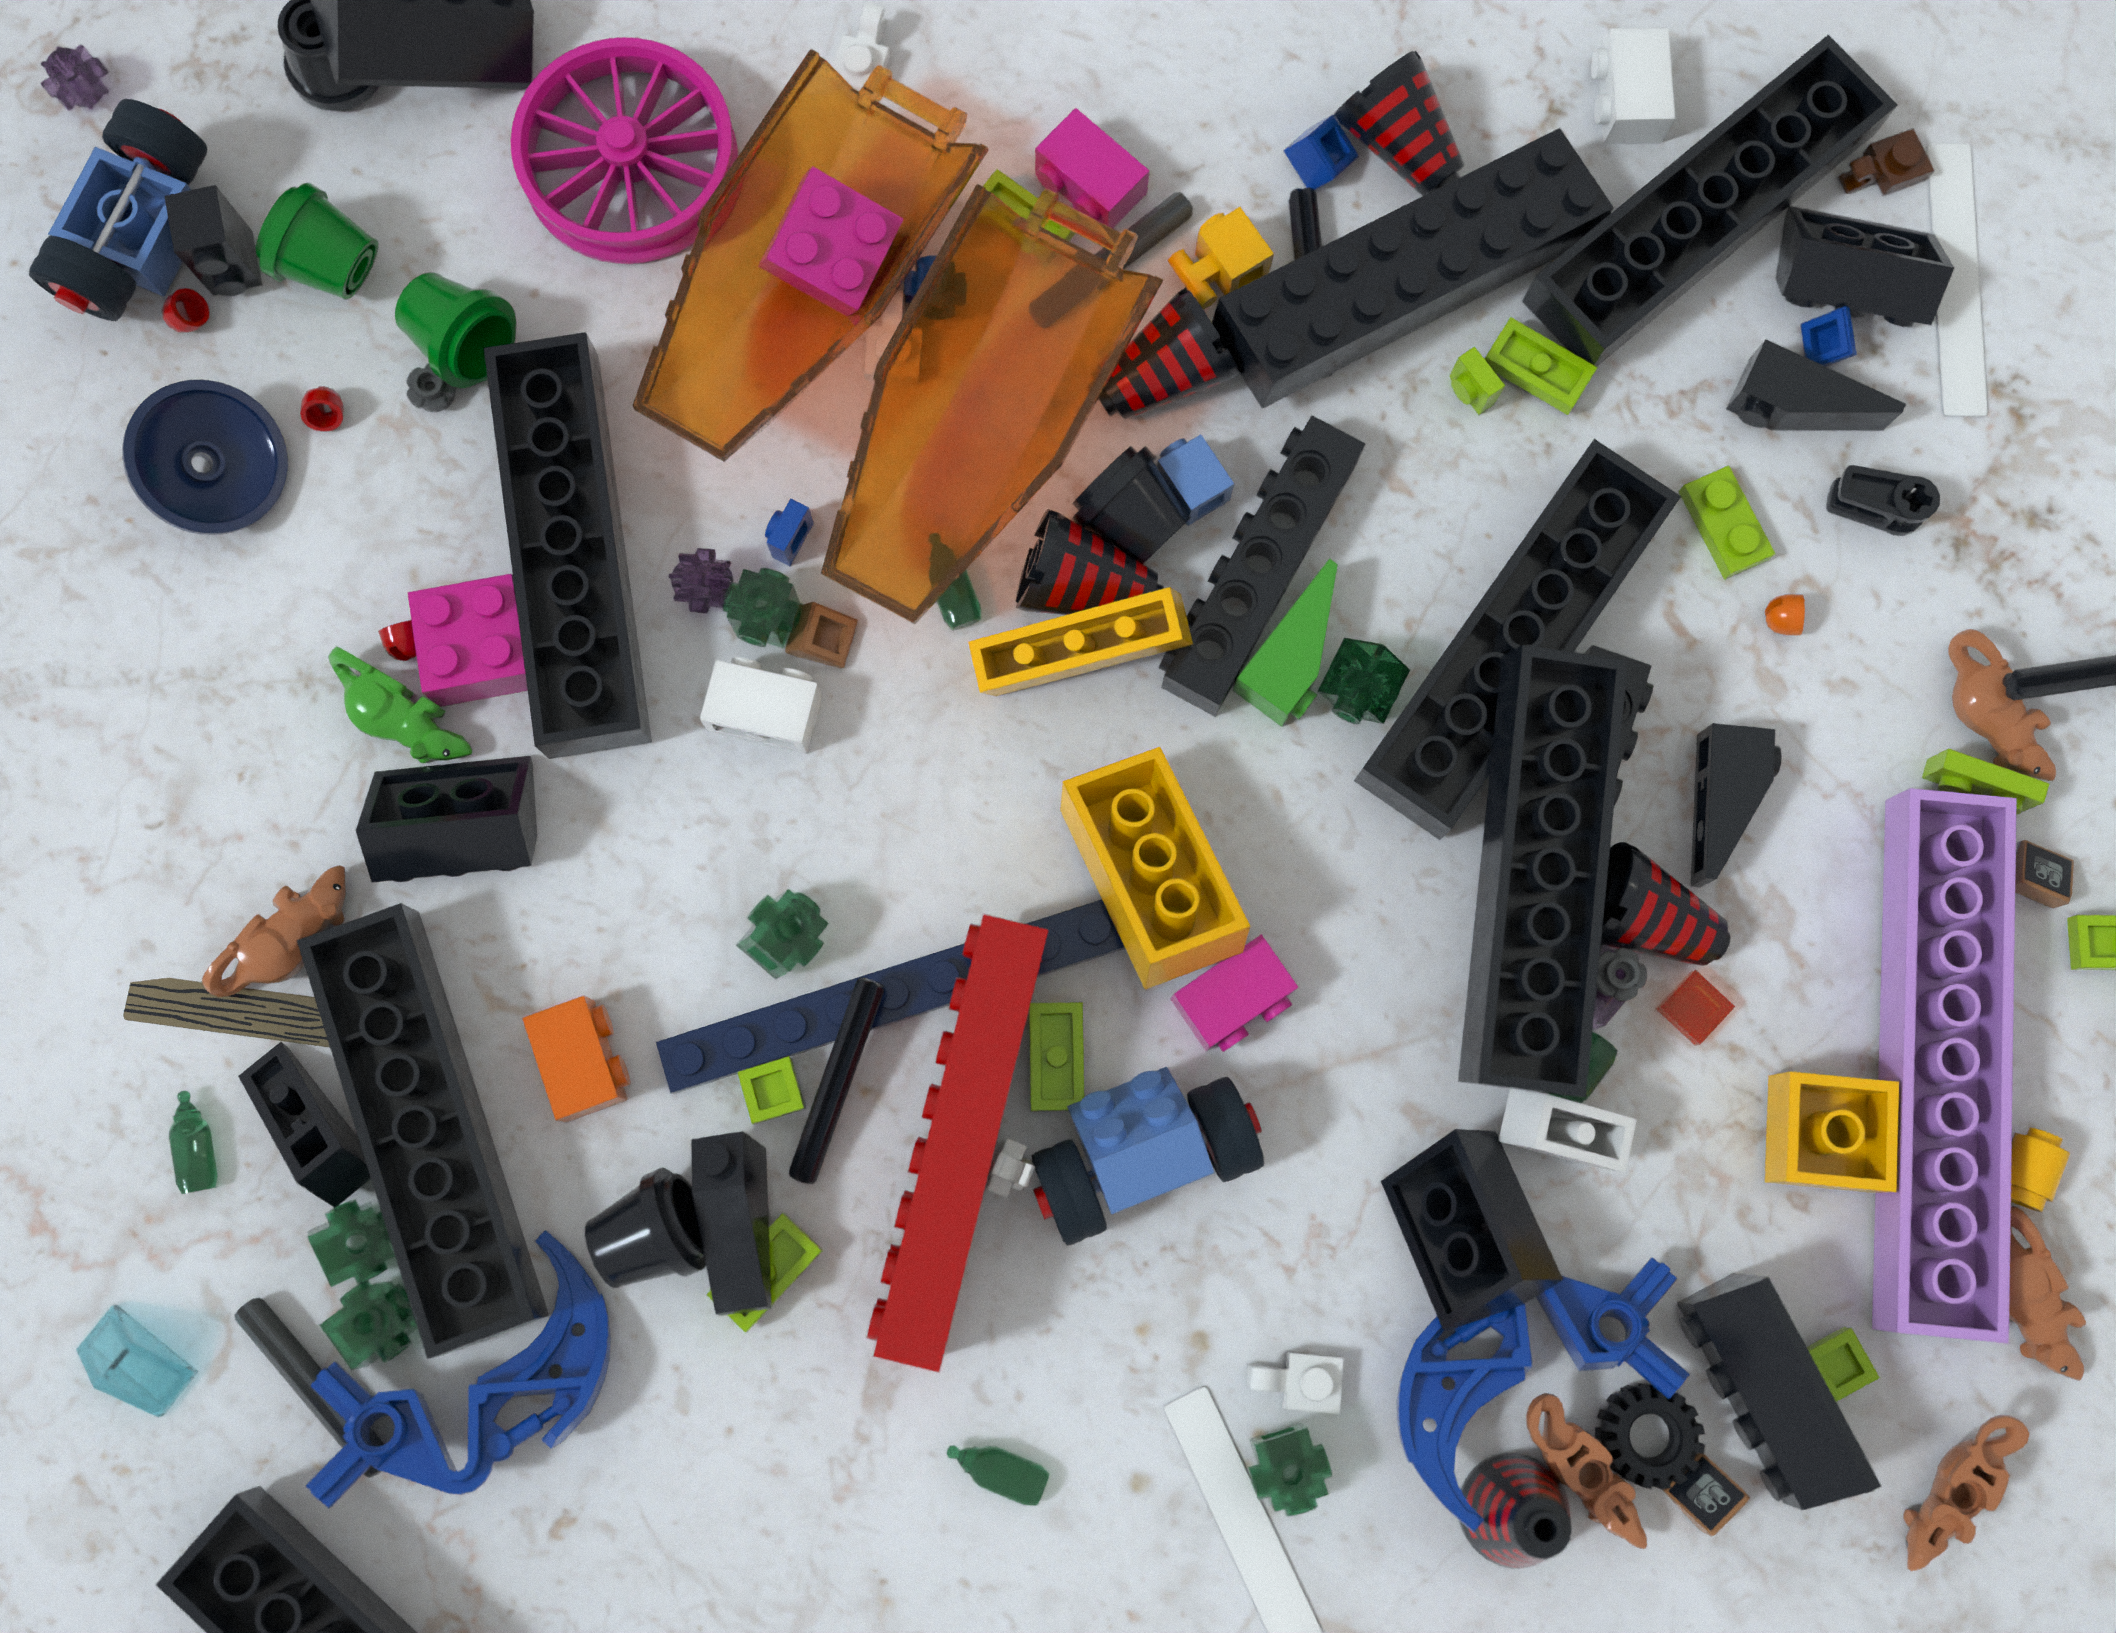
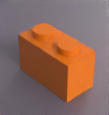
[522,995,631,1122]

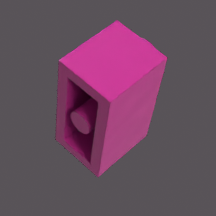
[1035,108,1150,234]
[1170,934,1298,1052]

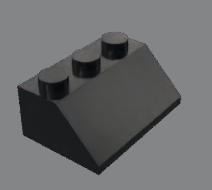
[1775,206,1954,327]
[356,756,537,883]
[1381,1129,1563,1330]

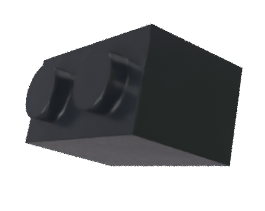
[164,185,262,296]

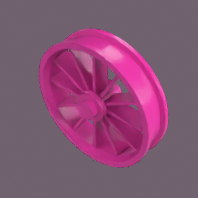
[511,37,739,264]

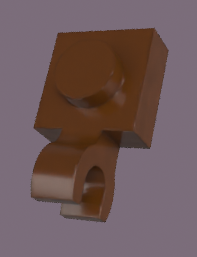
[1838,128,1935,196]

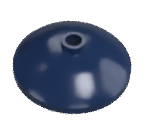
[122,380,288,535]

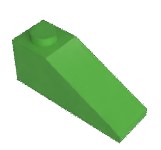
[1232,558,1338,727]

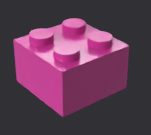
[758,166,903,317]
[407,573,528,707]

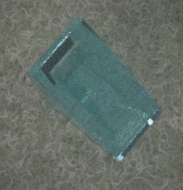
[76,1305,199,1417]

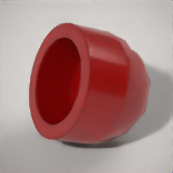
[161,288,210,333]
[300,386,344,432]
[378,620,416,661]

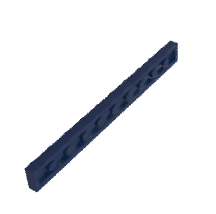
[656,899,1125,1094]

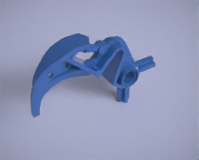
[306,1230,611,1509]
[1397,1257,1690,1533]

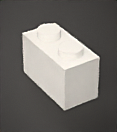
[1591,28,1676,144]
[700,657,822,754]
[1498,1089,1637,1173]

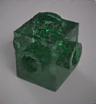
[723,568,803,648]
[1318,637,1410,724]
[736,889,829,979]
[307,1199,395,1287]
[320,1280,417,1370]
[1248,1423,1332,1516]

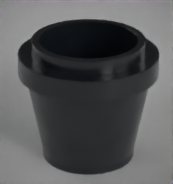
[277,0,380,111]
[1072,446,1191,564]
[585,1168,706,1288]

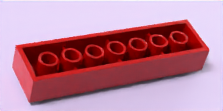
[866,914,1048,1373]

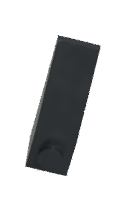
[1726,339,1906,431]
[1690,723,1782,887]
[238,1042,371,1208]
[691,1131,772,1316]

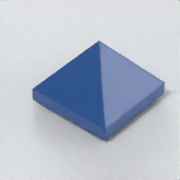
[1800,306,1857,367]

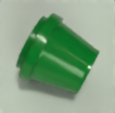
[256,183,378,300]
[395,272,516,388]

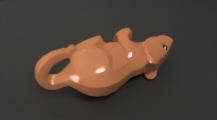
[1948,629,2056,781]
[202,865,346,997]
[2009,1206,2086,1381]
[1526,1393,1647,1549]
[1903,1415,2029,1571]

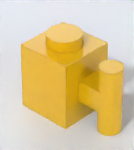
[1168,207,1274,309]

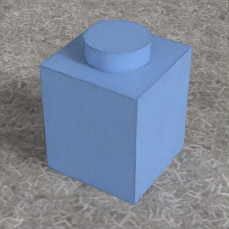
[1157,434,1234,526]

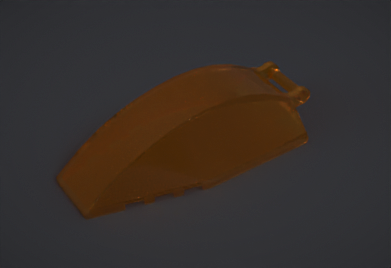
[632,49,989,462]
[821,184,1163,625]

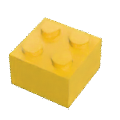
[1765,1071,1899,1193]

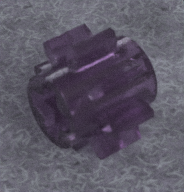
[41,44,109,111]
[669,548,736,613]

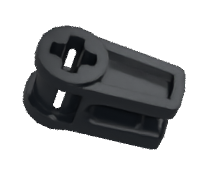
[1826,465,1940,536]

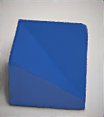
[1283,114,1359,190]

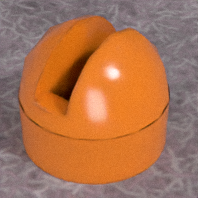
[1765,594,1805,636]

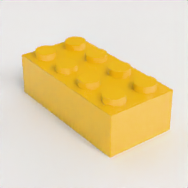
[1060,747,1250,990]

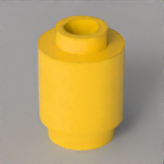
[2011,1127,2070,1212]

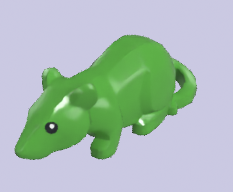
[328,646,472,763]

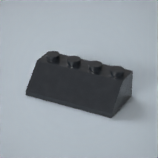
[311,0,534,89]
[1677,1273,1882,1510]

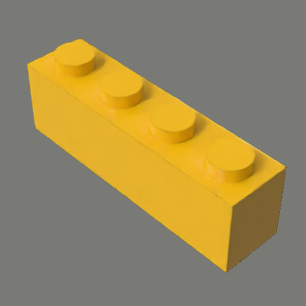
[968,587,1193,696]

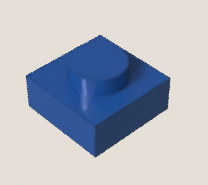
[765,498,814,566]

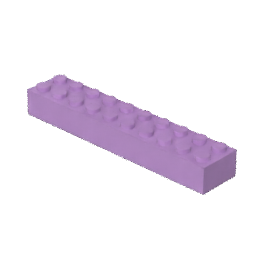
[1872,788,2017,1343]

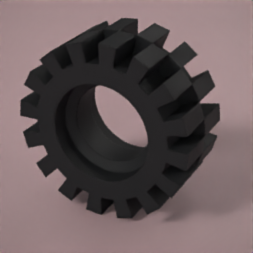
[1595,1383,1705,1490]

